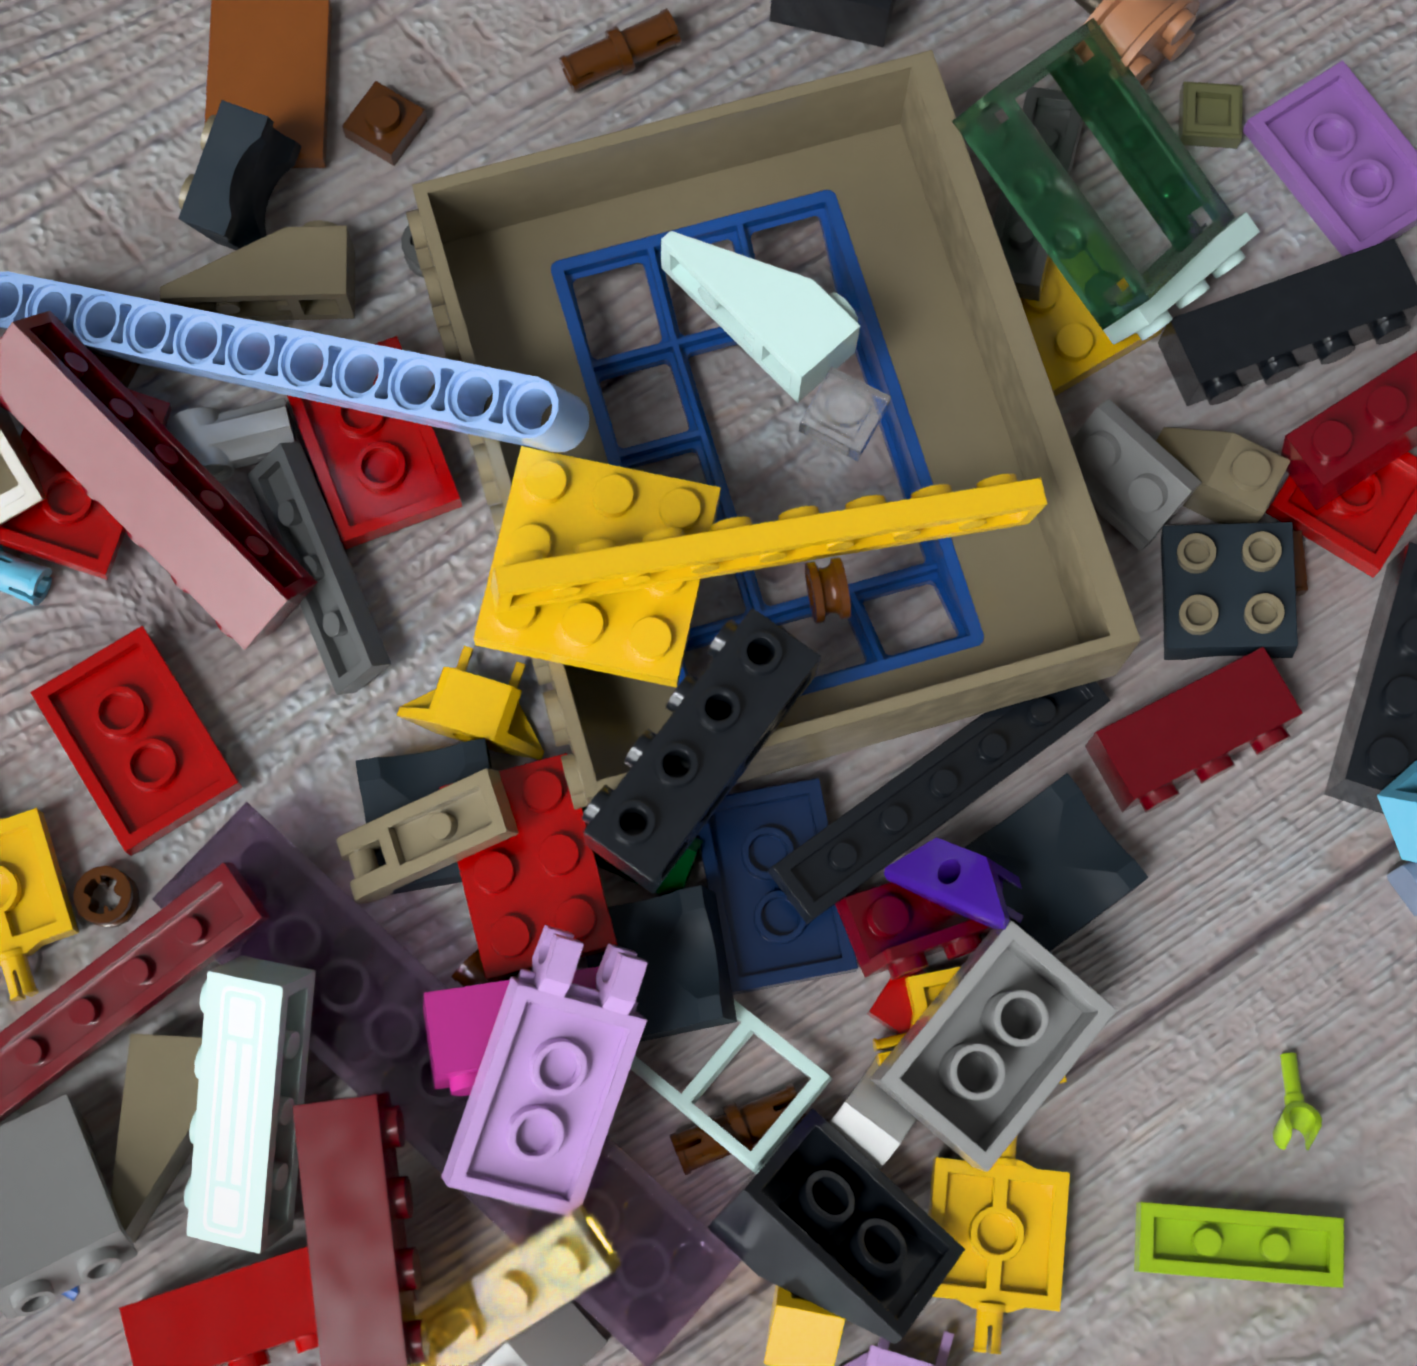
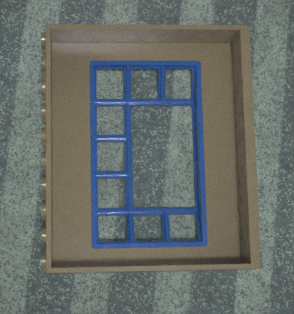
[405,50,1141,810]

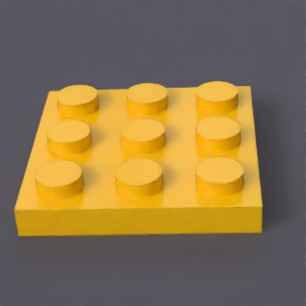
[473,446,721,688]

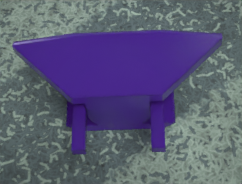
[884,837,1023,930]

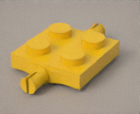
[0,808,79,1002]
[928,1136,1070,1355]

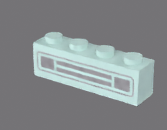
[184,955,316,1254]

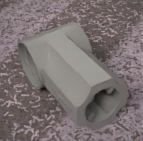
[167,398,298,483]

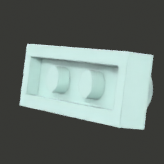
[1100,212,1260,345]

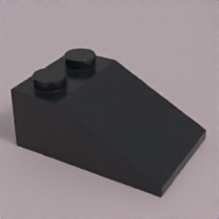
[707,1108,965,1344]

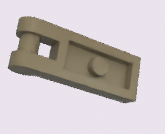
[336,768,519,904]

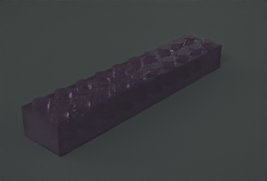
[152,802,742,1366]

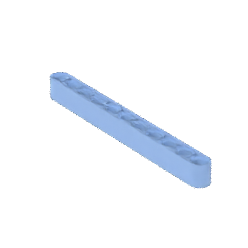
[0,271,590,452]

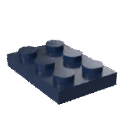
[697,778,858,995]

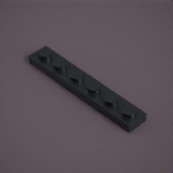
[768,681,1111,925]

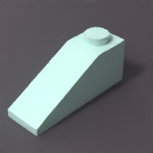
[661,231,860,403]

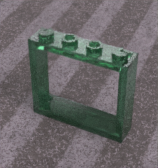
[952,18,1235,330]

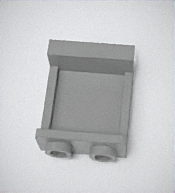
[0,1094,137,1319]

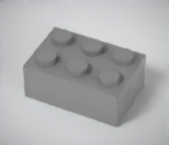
[870,920,1117,1172]

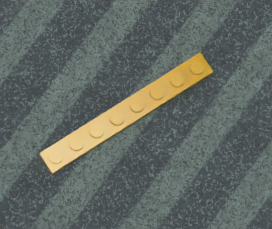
[491,473,1047,613]

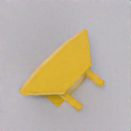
[396,646,544,760]

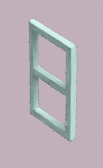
[630,1000,832,1173]

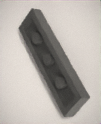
[993,86,1087,301]
[247,442,391,695]

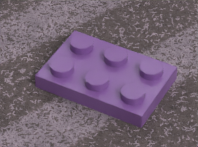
[1243,60,1417,257]

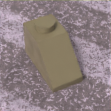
[1156,427,1290,524]

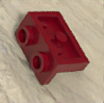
[835,882,993,980]

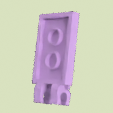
[442,925,648,1218]

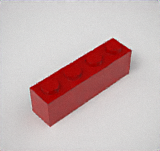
[119,1246,417,1366]

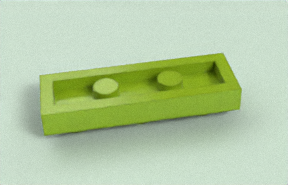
[1134,1202,1344,1288]

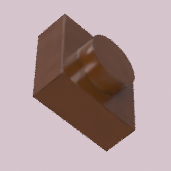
[342,81,427,166]

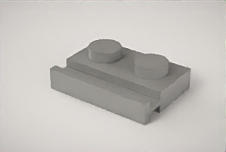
[1071,399,1202,551]

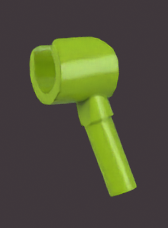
[1273,1052,1322,1151]

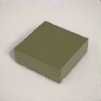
[1178,81,1243,149]

